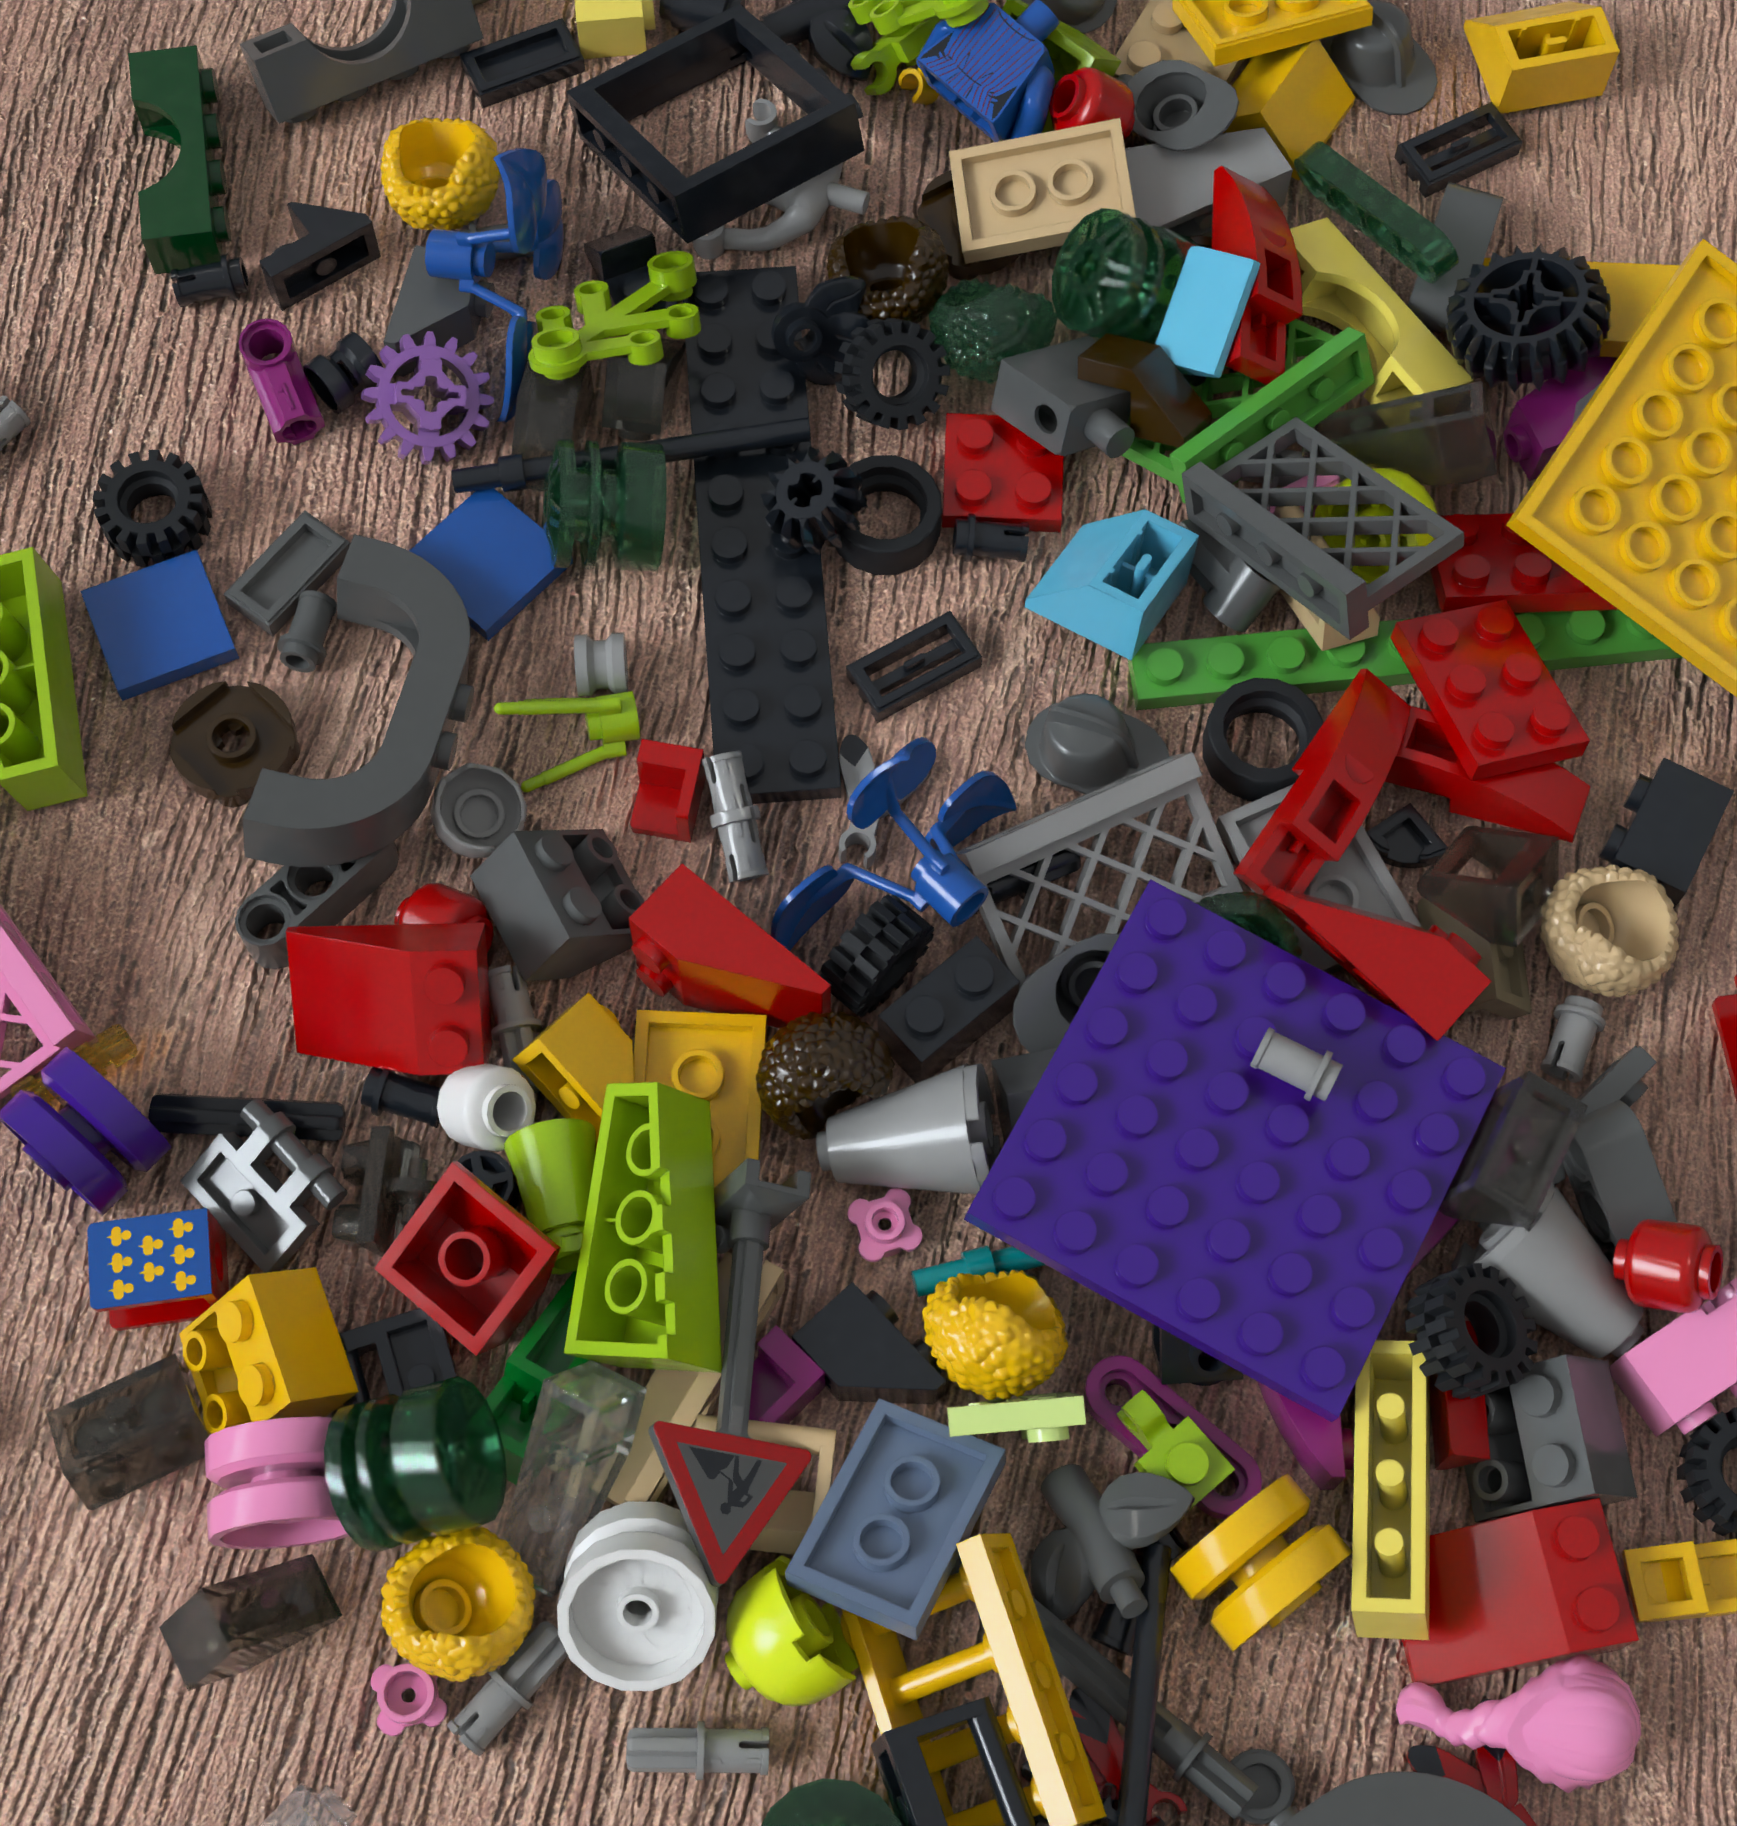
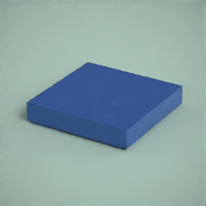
[409,488,573,641]
[80,549,239,701]

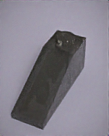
[1302,381,1497,487]

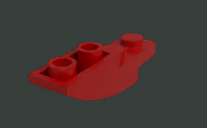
[1212,165,1303,385]
[1233,669,1411,911]
[1385,706,1591,843]

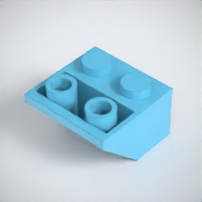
[1024,509,1199,661]

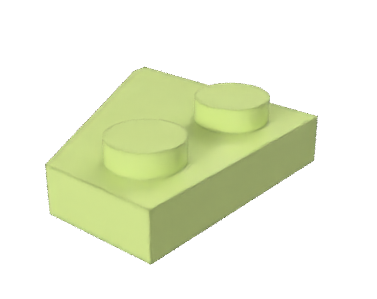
[947,1392,1086,1443]

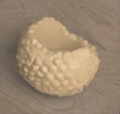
[1540,865,1679,998]

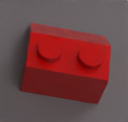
[374,1161,561,1356]

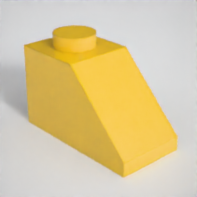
[512,992,634,1148]

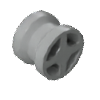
[574,632,628,697]

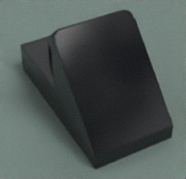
[259,202,381,311]
[584,225,678,336]

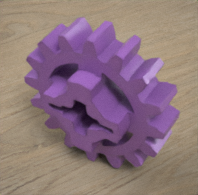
[361,331,494,465]

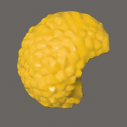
[380,118,501,230]
[922,1270,1069,1401]
[380,1526,536,1682]

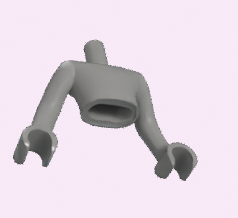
[692,98,870,260]

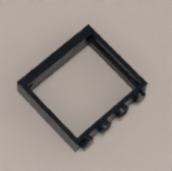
[566,4,865,244]

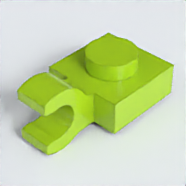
[850,15,943,95]
[1116,1389,1235,1510]

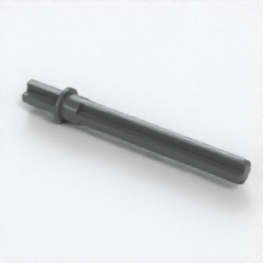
[950,1556,1260,1820]

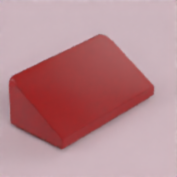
[1430,1321,1490,1470]

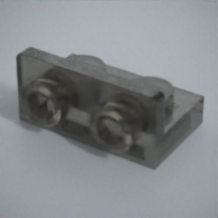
[46,1353,211,1510]

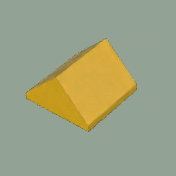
[1223,39,1356,181]

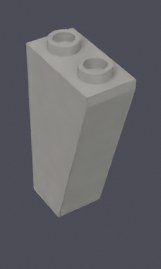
[1078,127,1293,281]

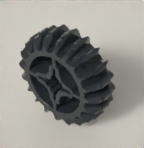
[1445,243,1611,393]

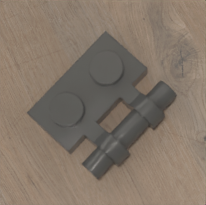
[180,1098,348,1273]

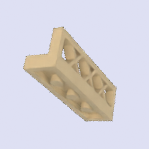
[587,1252,785,1506]

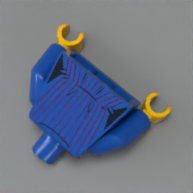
[898,0,1059,142]

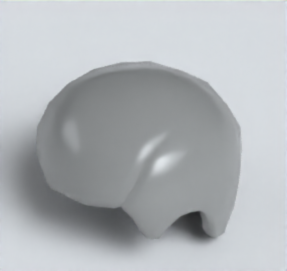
[430,763,527,859]

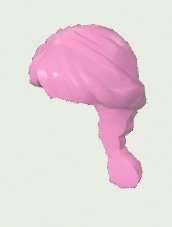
[1396,1654,1641,1793]

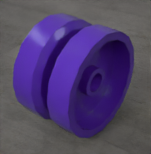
[0,1047,172,1216]

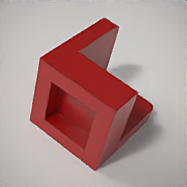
[630,739,706,843]

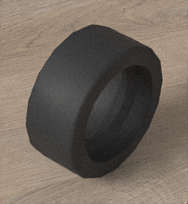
[835,455,942,575]
[1203,678,1324,802]

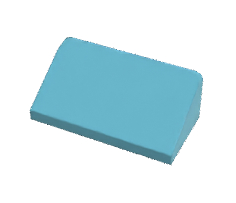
[1155,246,1261,378]

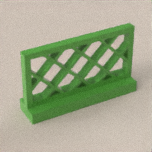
[1121,319,1375,504]

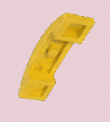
[1621,1539,1737,1623]

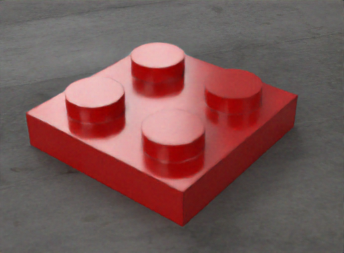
[942,413,1063,533]

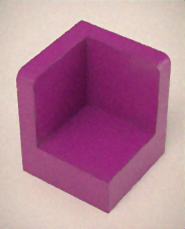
[749,1325,825,1424]

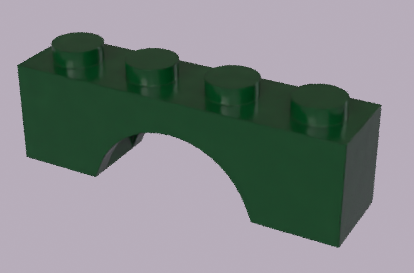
[128,45,231,274]

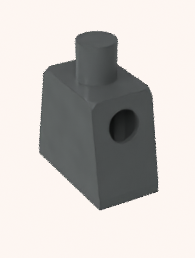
[991,335,1135,458]

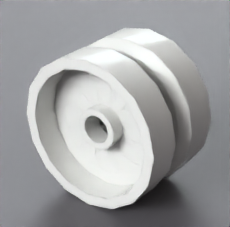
[557,1501,720,1691]

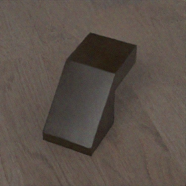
[1078,333,1212,448]

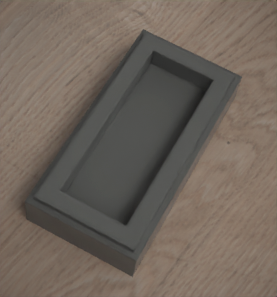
[224,510,350,637]

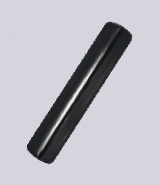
[148,1093,346,1142]

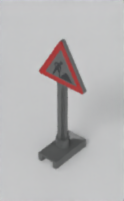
[648,1158,812,1587]

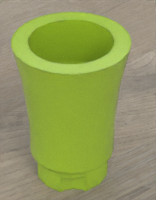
[504,1118,596,1275]

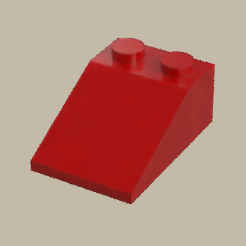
[628,863,831,1028]
[1262,885,1492,1041]
[286,923,493,1075]
[1402,1498,1639,1686]

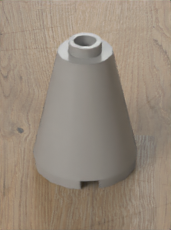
[816,1063,1001,1195]
[1451,1174,1644,1358]

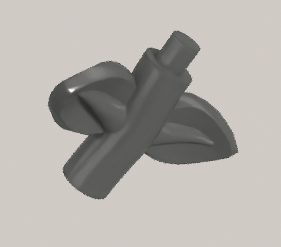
[1030,1464,1195,1621]

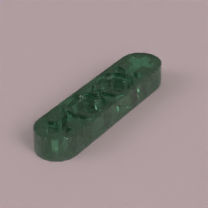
[1294,141,1459,284]

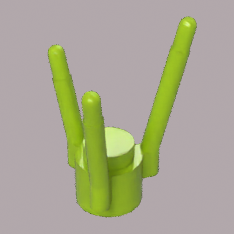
[494,691,640,793]

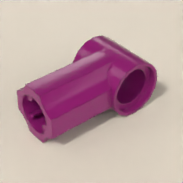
[238,318,325,445]

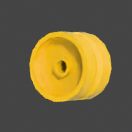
[1169,1473,1352,1652]

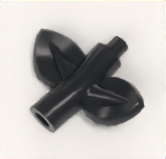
[759,0,873,81]

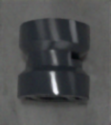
[303,331,384,414]

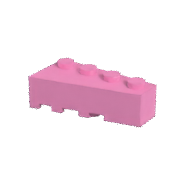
[1609,1278,1737,1437]

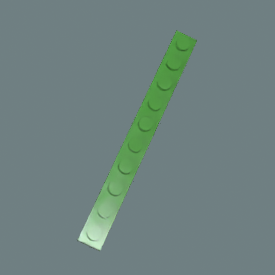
[1127,610,1683,710]

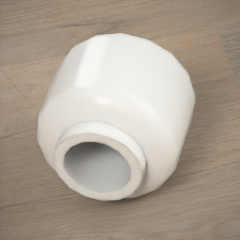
[437,1063,536,1152]

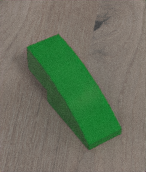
[462,1271,600,1487]

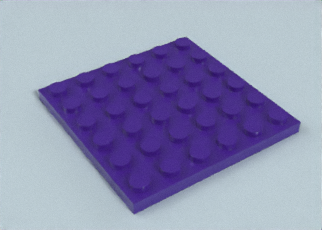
[964,879,1506,1422]

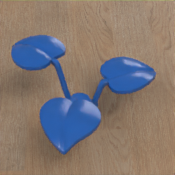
[425,148,564,422]
[771,737,1016,951]

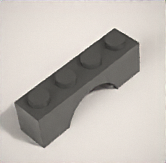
[240,0,484,124]

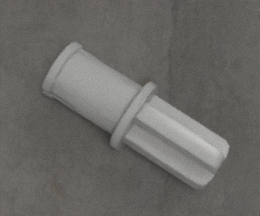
[488,965,543,1094]
[446,1621,568,1756]
[626,1721,769,1780]

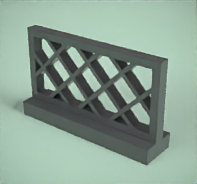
[1182,417,1464,640]

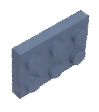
[785,1398,1006,1641]

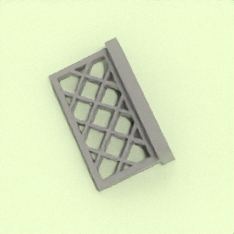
[956,752,1244,992]

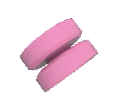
[204,1417,367,1549]

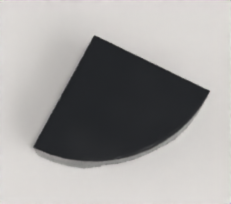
[1366,803,1450,868]

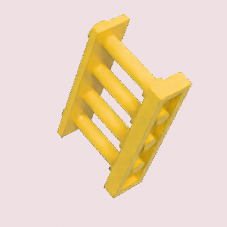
[841,1533,1107,1826]

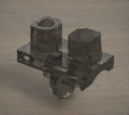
[332,1125,437,1257]

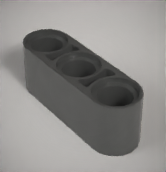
[1408,181,1504,335]
[235,841,399,969]
[1555,1100,1677,1282]

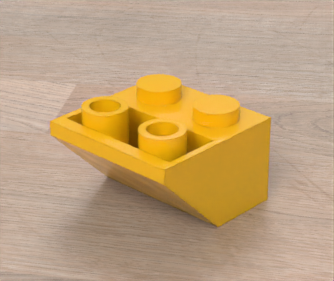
[1463,1,1620,114]
[179,1267,359,1434]

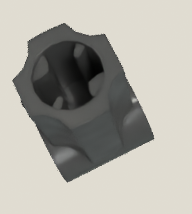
[1179,519,1281,632]

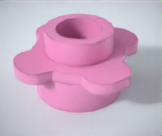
[848,1188,922,1262]
[370,1663,448,1736]

